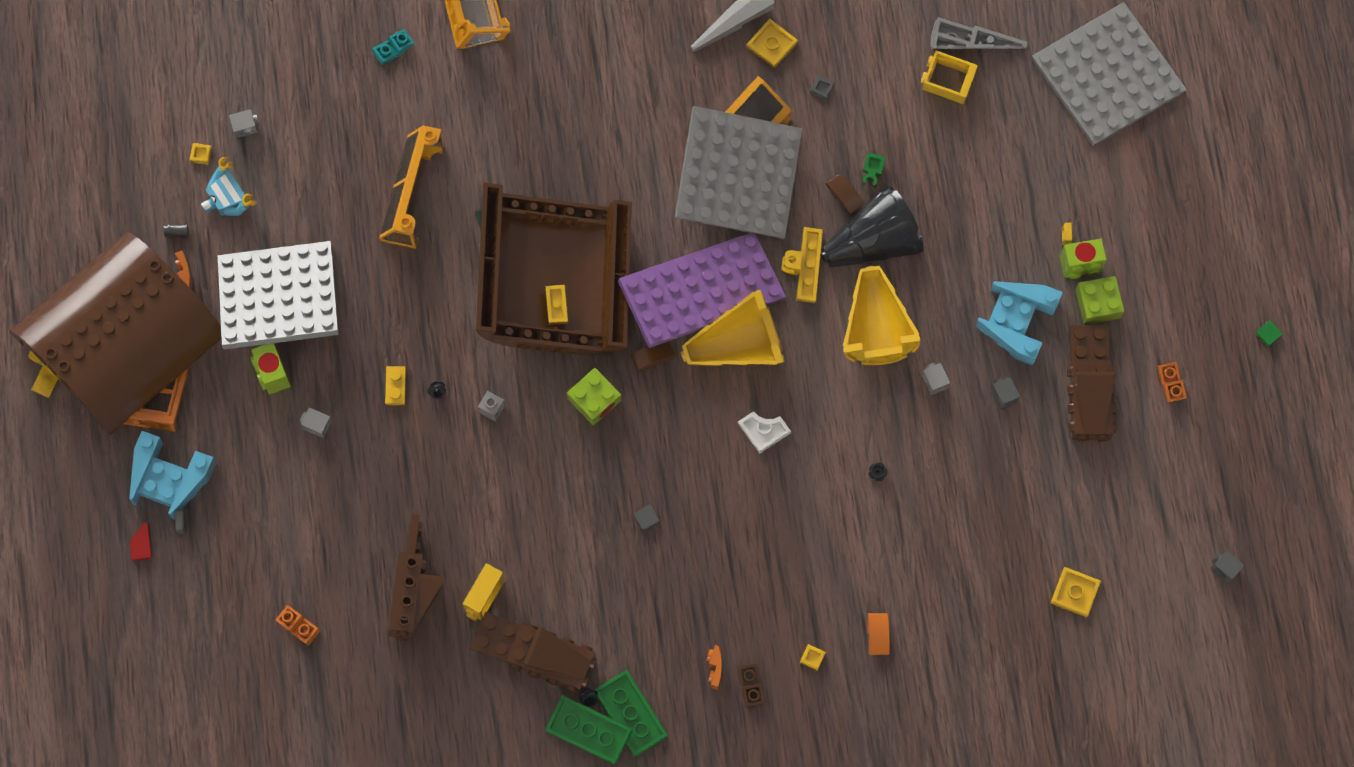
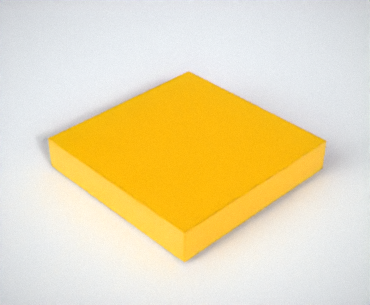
[746,19,798,69]
[1051,567,1101,618]

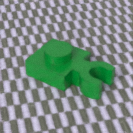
[862,153,886,188]

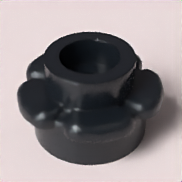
[428,381,446,399]
[869,463,888,481]
[579,688,598,707]

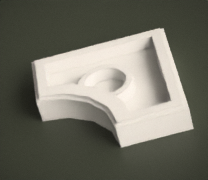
[738,411,791,454]

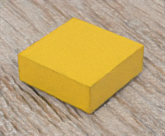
[189,143,212,165]
[1062,223,1072,247]
[800,644,826,671]

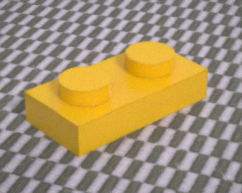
[545,285,568,325]
[385,366,406,405]

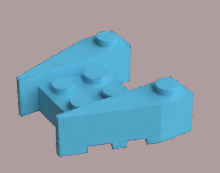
[976,281,1063,366]
[129,431,217,520]

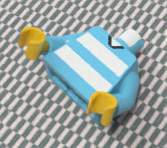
[201,157,256,216]

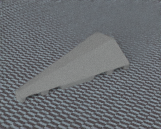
[930,17,1027,49]

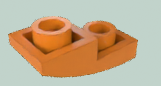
[175,250,192,290]
[1157,361,1187,403]
[275,605,320,646]
[867,613,890,655]
[707,645,722,690]

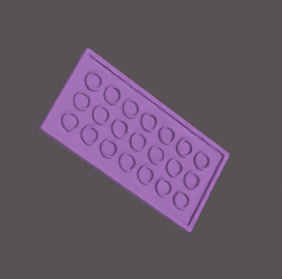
[618,233,786,348]

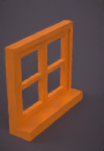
[123,367,190,432]

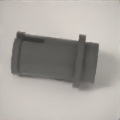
[164,224,188,239]

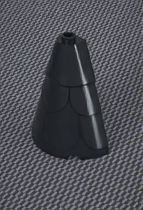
[821,186,924,267]

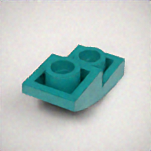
[372,29,414,65]

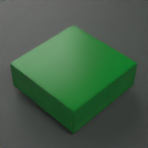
[1255,320,1283,347]

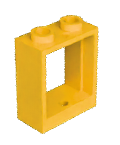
[920,51,978,104]
[463,563,505,621]

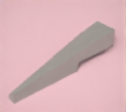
[691,0,775,53]

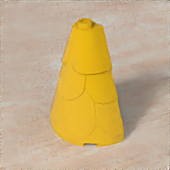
[843,266,920,365]
[681,290,785,366]

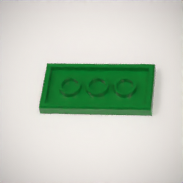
[593,670,668,757]
[545,695,633,765]

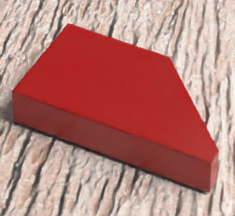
[130,522,152,561]

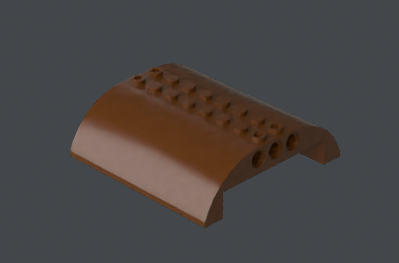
[476,182,632,354]
[9,232,222,435]

